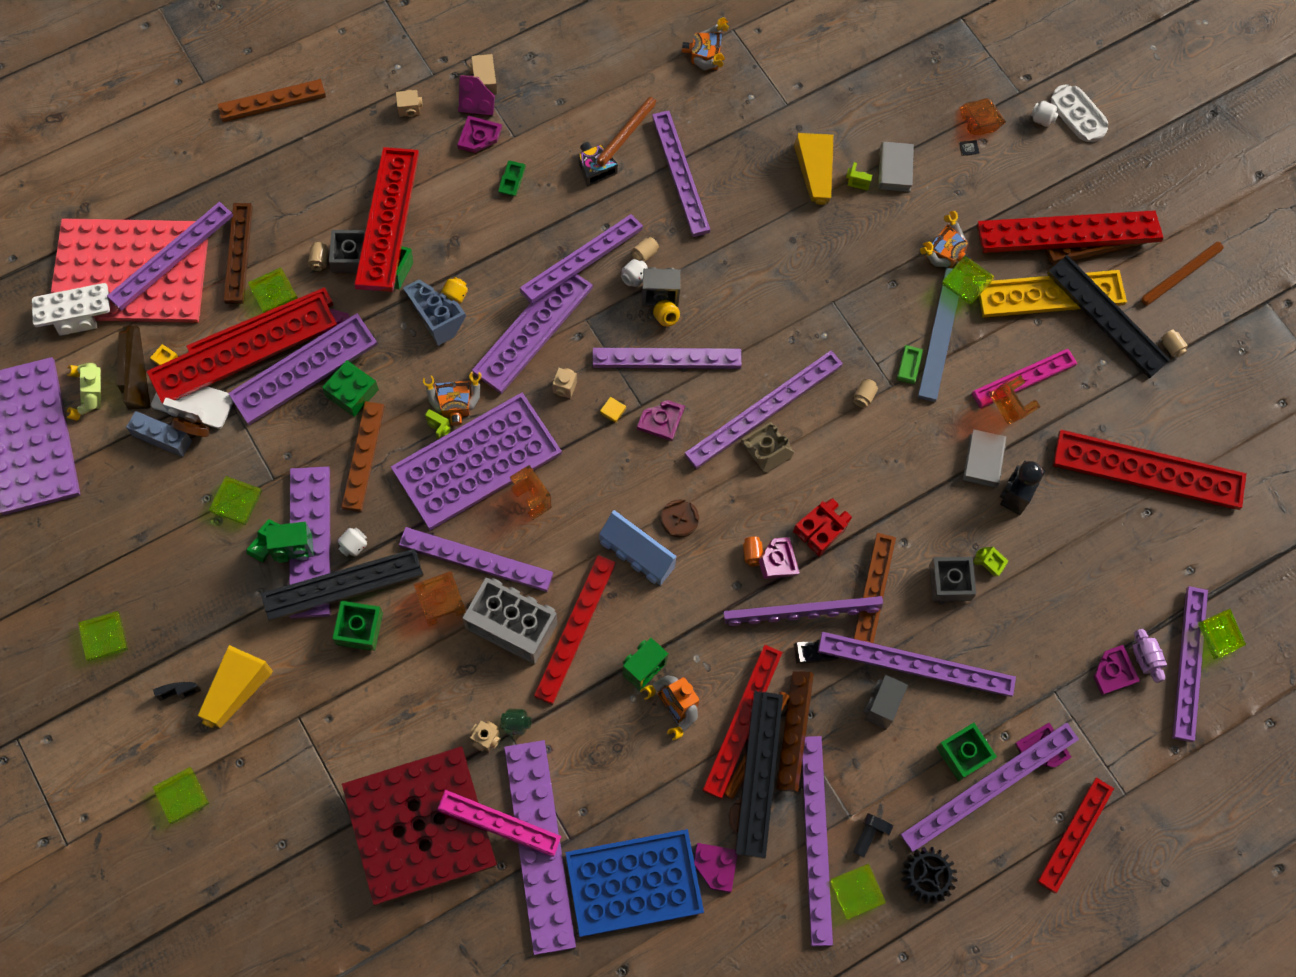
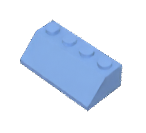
[599,510,676,586]

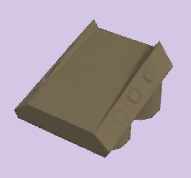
[741,422,794,473]

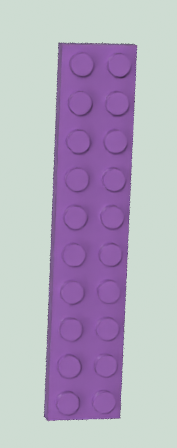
[504,740,576,955]

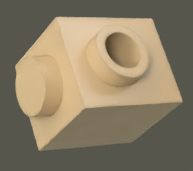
[396,90,423,117]
[553,368,577,399]

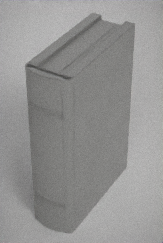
[878,142,914,192]
[963,429,1007,487]

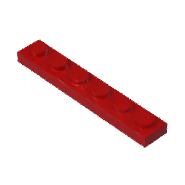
[1037,777,1114,894]

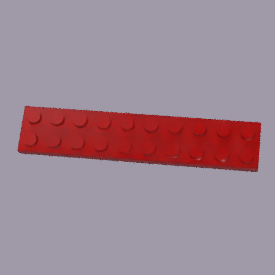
[355,147,419,292]
[977,210,1164,253]
[147,293,337,404]
[1053,429,1247,510]

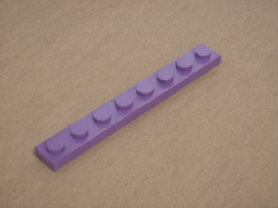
[652,111,710,237]
[107,202,233,310]
[520,214,643,304]
[593,348,742,369]
[399,527,553,592]
[1172,586,1208,742]
[724,596,883,626]

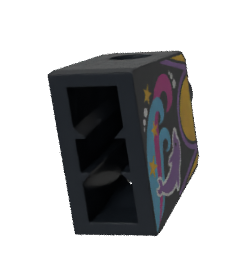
[579,142,618,187]

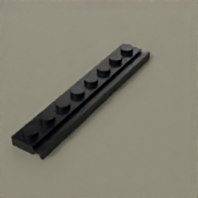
[1047,255,1170,379]
[260,548,423,622]
[735,690,783,859]

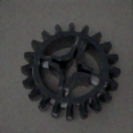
[901,847,958,904]

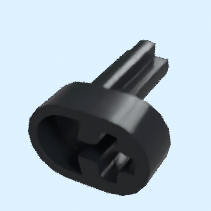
[853,813,894,858]

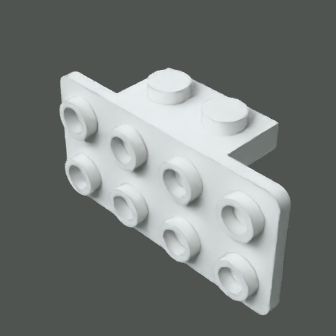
[32,283,110,336]
[151,386,233,429]

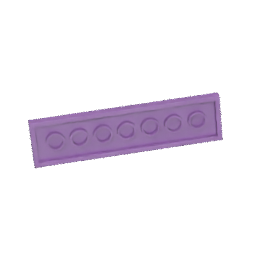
[472,274,593,394]
[228,313,378,425]
[289,467,331,619]

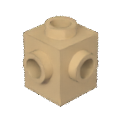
[470,721,500,753]

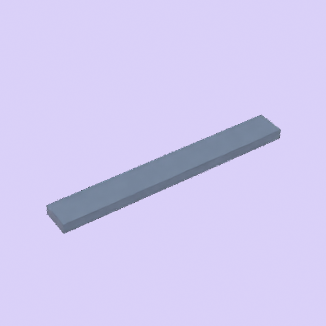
[918,268,964,402]

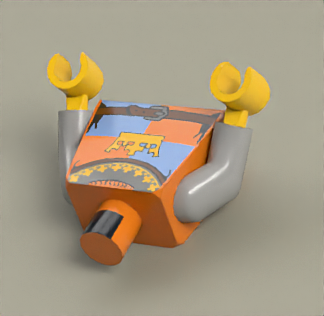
[682,17,729,71]
[920,211,972,269]
[423,371,482,426]
[640,675,699,740]

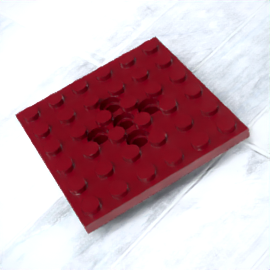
[342,746,497,906]

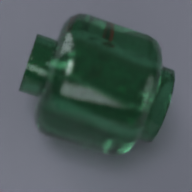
[500,708,531,736]

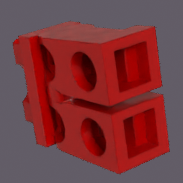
[793,498,852,557]

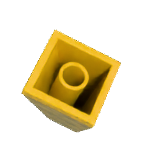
[794,133,834,205]
[198,645,273,728]

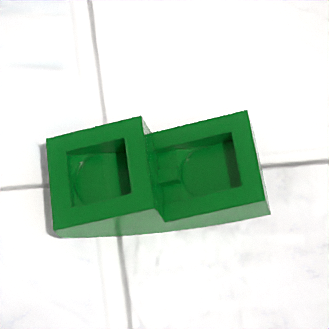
[498,160,526,197]
[246,519,280,563]

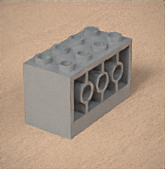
[462,577,557,664]

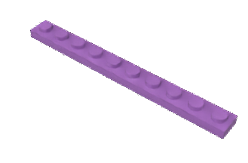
[684,351,843,469]
[818,632,1016,697]
[900,723,1079,852]
[802,736,833,946]

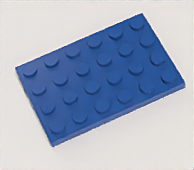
[565,829,704,937]

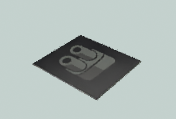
[960,140,980,155]

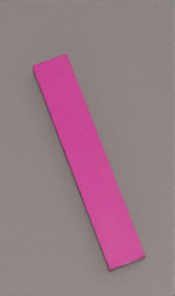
[972,348,1077,409]
[437,790,561,857]

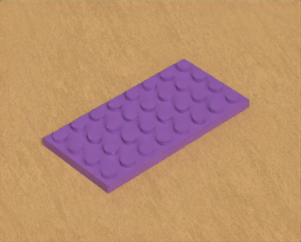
[0,357,81,515]
[391,392,562,530]

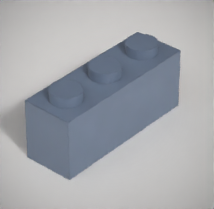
[126,411,192,457]

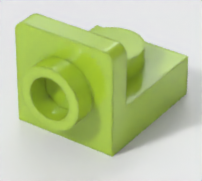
[846,162,872,190]
[425,409,451,440]
[973,547,1008,577]

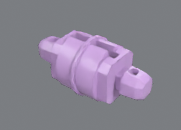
[1132,629,1167,683]

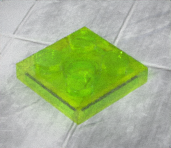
[942,256,994,305]
[247,267,298,313]
[209,476,262,525]
[1198,609,1246,659]
[78,611,128,661]
[153,766,210,824]
[830,864,886,920]

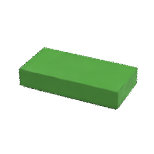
[896,345,923,384]

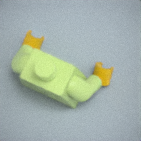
[67,363,101,421]

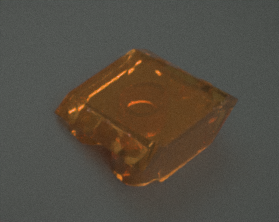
[959,98,1006,136]

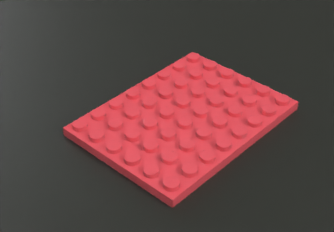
[51,219,208,323]

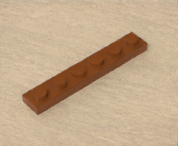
[218,79,326,122]
[342,401,385,512]
[853,533,896,643]

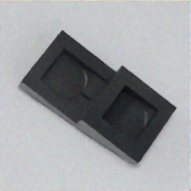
[793,640,839,664]
[153,682,201,701]

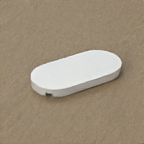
[1051,84,1108,142]

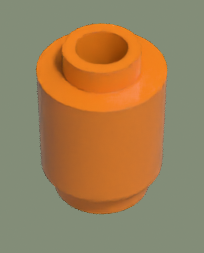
[743,536,763,567]

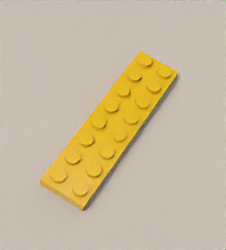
[976,270,1127,318]

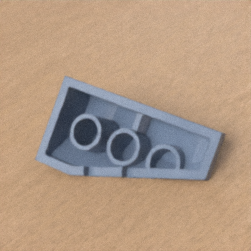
[403,280,466,346]

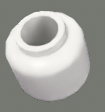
[1031,101,1059,127]
[621,259,648,287]
[338,528,367,556]

